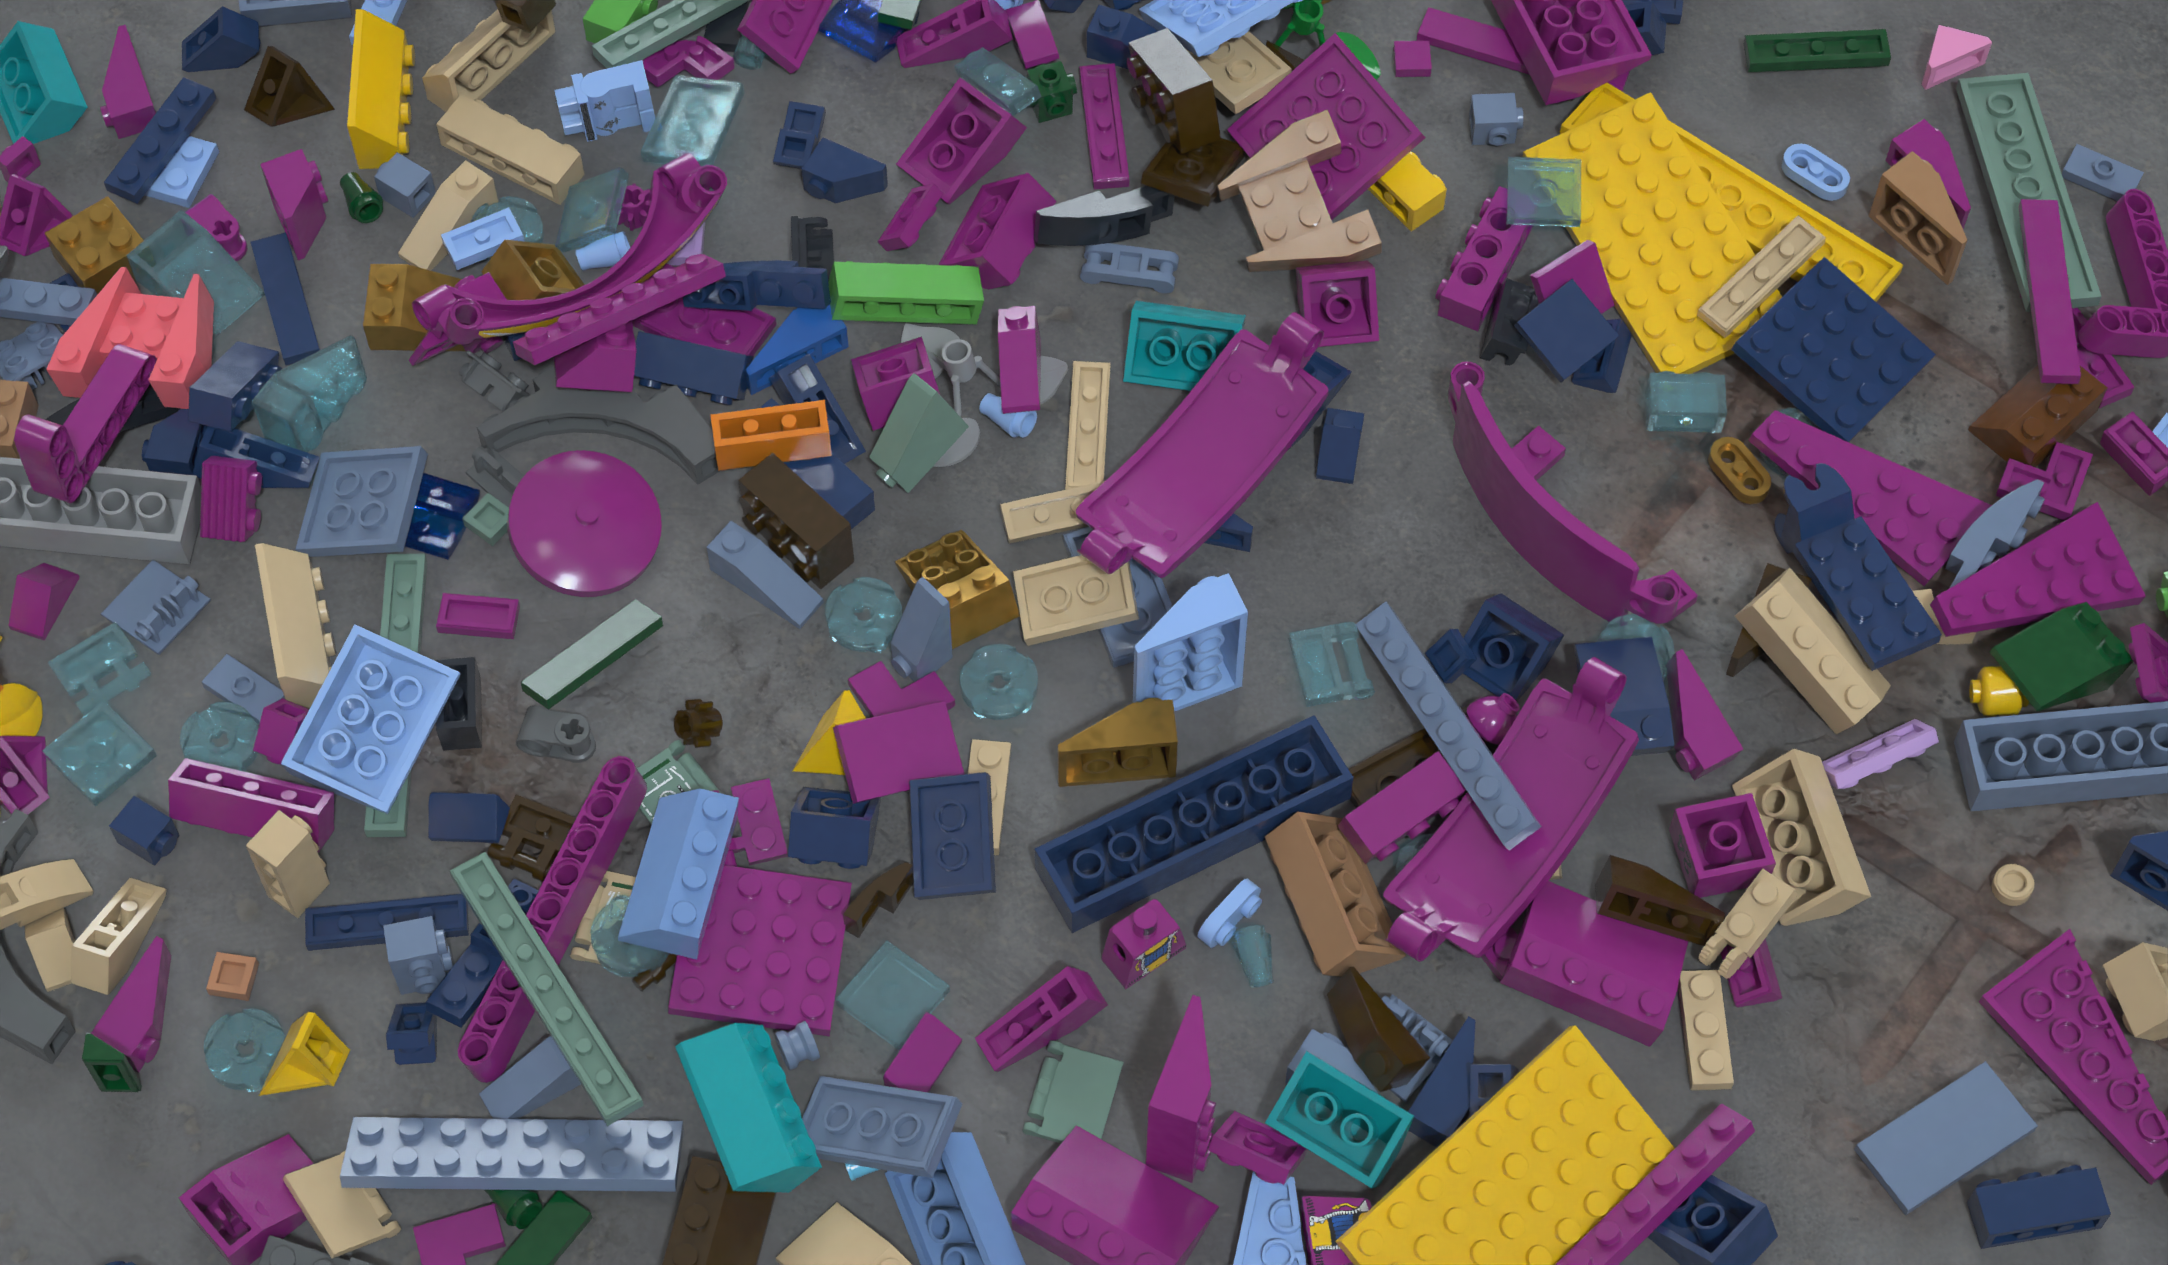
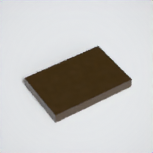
[1141,138,1245,207]

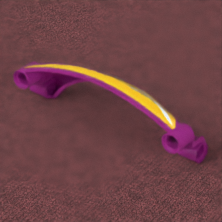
[412,153,727,345]

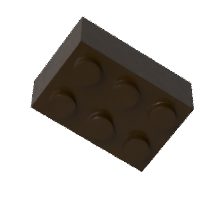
[1127,28,1221,154]
[738,453,854,589]

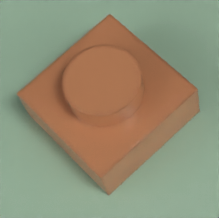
[206,952,259,1001]

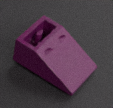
[178,1134,314,1265]

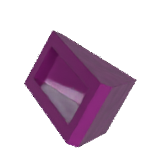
[8,563,80,641]

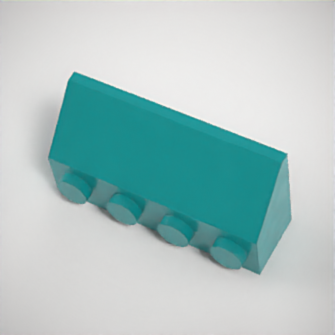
[675,1023,822,1193]

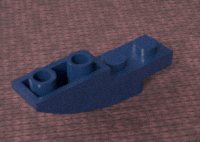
[683,260,831,311]
[426,879,539,1028]

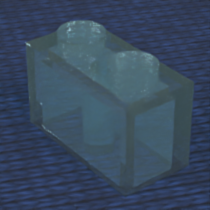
[1645,371,1727,433]

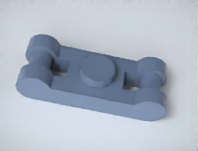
[1080,243,1179,293]

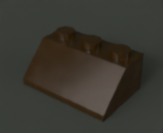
[662,1156,777,1265]

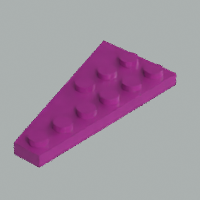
[1748,410,1992,586]
[1930,502,2146,637]
[1979,929,2168,1185]

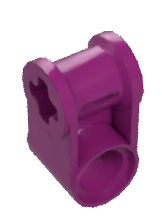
[181,194,248,263]

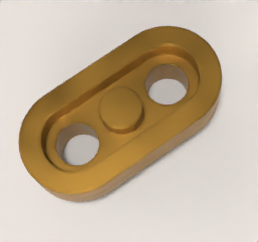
[1708,437,1771,504]

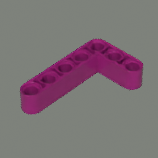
[2078,189,2168,358]
[14,344,157,503]

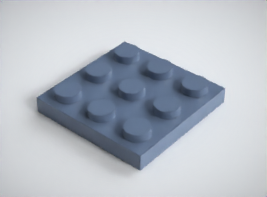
[295,446,428,557]

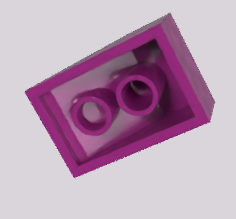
[896,77,1027,205]

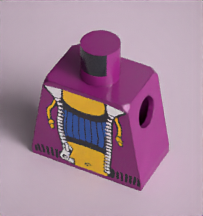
[1101,899,1187,990]
[1300,1196,1371,1265]

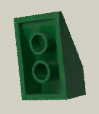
[1989,602,2134,711]

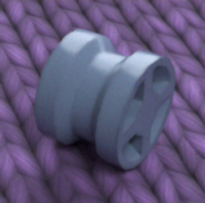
[774,1021,820,1071]

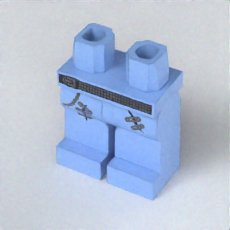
[554,60,658,142]

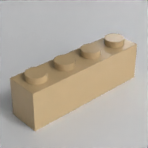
[436,94,585,205]

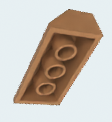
[1265,812,1406,977]

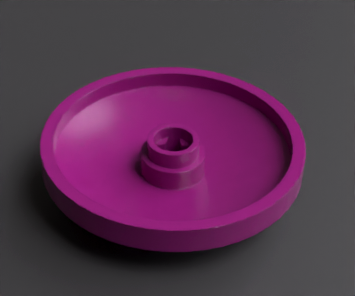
[507,450,662,597]

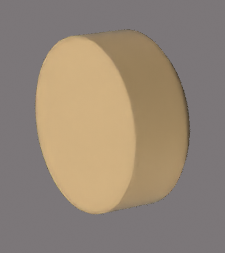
[1991,864,2034,906]

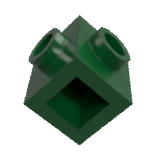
[1023,61,1077,123]

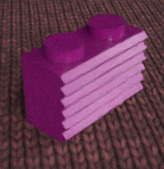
[200,456,262,542]

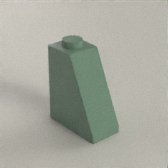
[869,373,969,493]

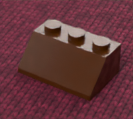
[1968,365,2108,467]

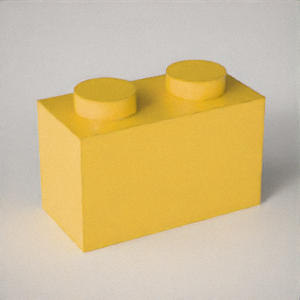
[1368,151,1447,232]

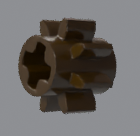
[674,699,723,748]

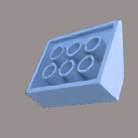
[1133,573,1248,712]
[281,624,461,814]

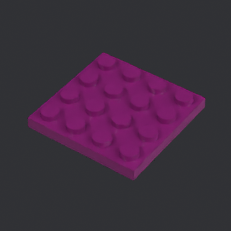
[1227,33,1426,220]
[668,865,852,1036]

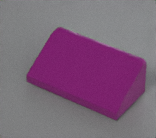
[2100,411,2168,496]
[1721,938,1782,1007]
[883,1012,962,1093]

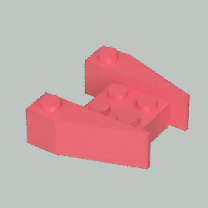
[46,267,214,409]

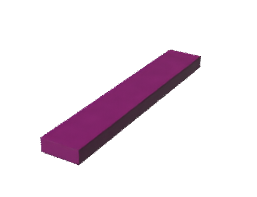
[1417,7,1630,93]
[2018,199,2081,384]

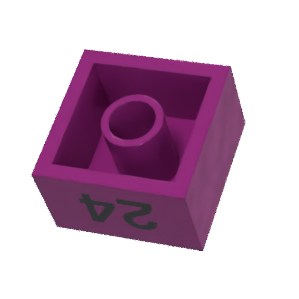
[1669,793,1776,898]

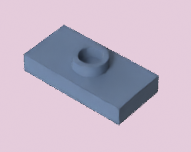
[2062,144,2144,201]
[202,654,285,724]

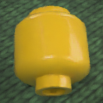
[1969,666,2029,717]

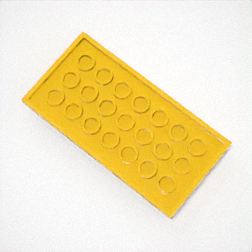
[1523,92,1782,387]
[1335,1025,1675,1265]

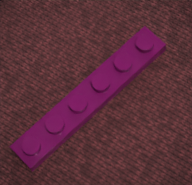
[513,254,726,365]
[1555,1103,1755,1265]

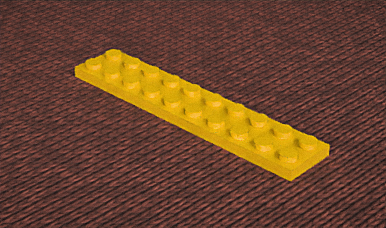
[1560,82,1903,302]

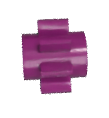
[610,184,650,231]

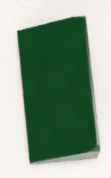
[82,1033,142,1092]

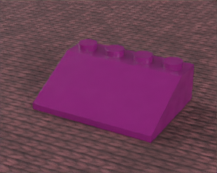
[1491,0,1652,105]
[1500,881,1688,1047]
[1146,995,1216,1183]
[1011,1125,1219,1265]

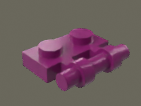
[713,778,788,867]

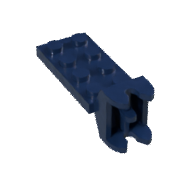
[1774,463,1942,671]

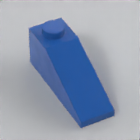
[745,305,849,395]

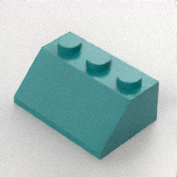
[0,21,88,144]
[1123,301,1246,391]
[1265,1051,1414,1188]

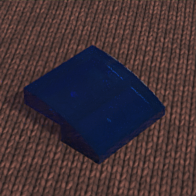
[818,0,919,63]
[405,473,480,560]

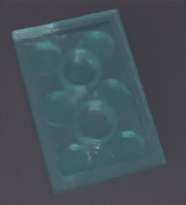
[641,75,745,167]

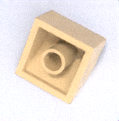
[2103,942,2168,1041]

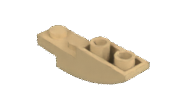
[0,859,93,930]

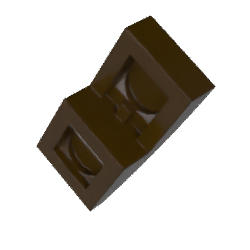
[843,862,914,938]

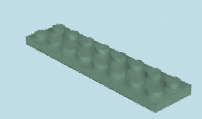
[1956,73,2102,312]

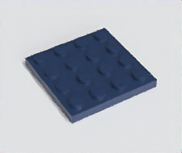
[1731,257,1936,442]

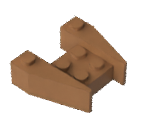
[1217,110,1382,272]

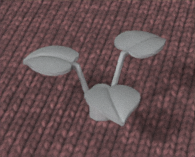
[901,323,1068,467]

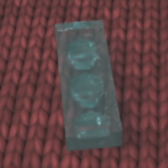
[954,47,1042,116]

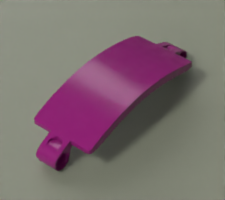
[1076,312,1328,578]
[1448,362,1681,625]
[1383,657,1639,962]

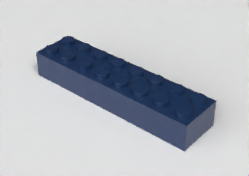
[1034,715,1354,933]

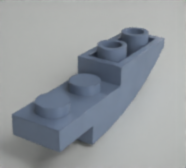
[1945,479,2045,588]

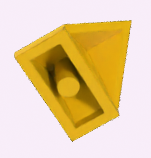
[793,690,866,775]
[259,1012,350,1096]

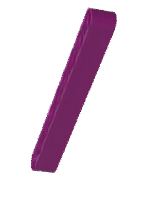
[457,756,647,1083]

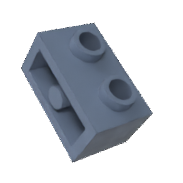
[383,916,454,995]

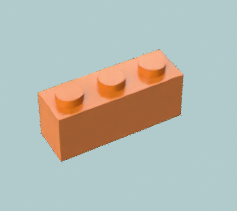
[711,400,832,471]

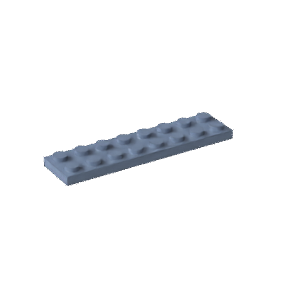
[340,1117,684,1192]

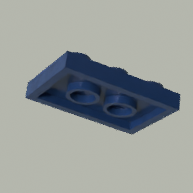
[910,772,996,900]

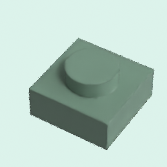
[462,493,509,546]

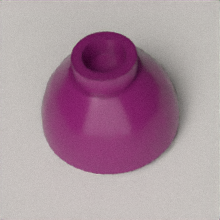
[1467,693,1520,745]

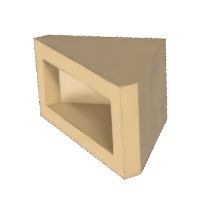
[25,908,75,992]

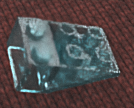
[126,210,265,339]
[252,335,367,453]

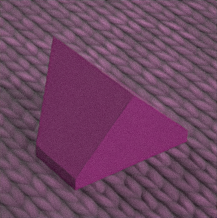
[0,174,73,256]
[0,736,50,815]

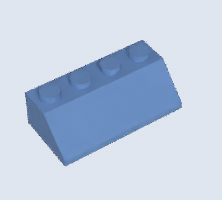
[618,789,739,960]
[885,1132,1026,1265]

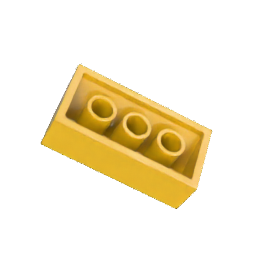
[347,9,415,169]

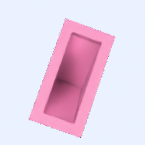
[1921,25,1992,90]

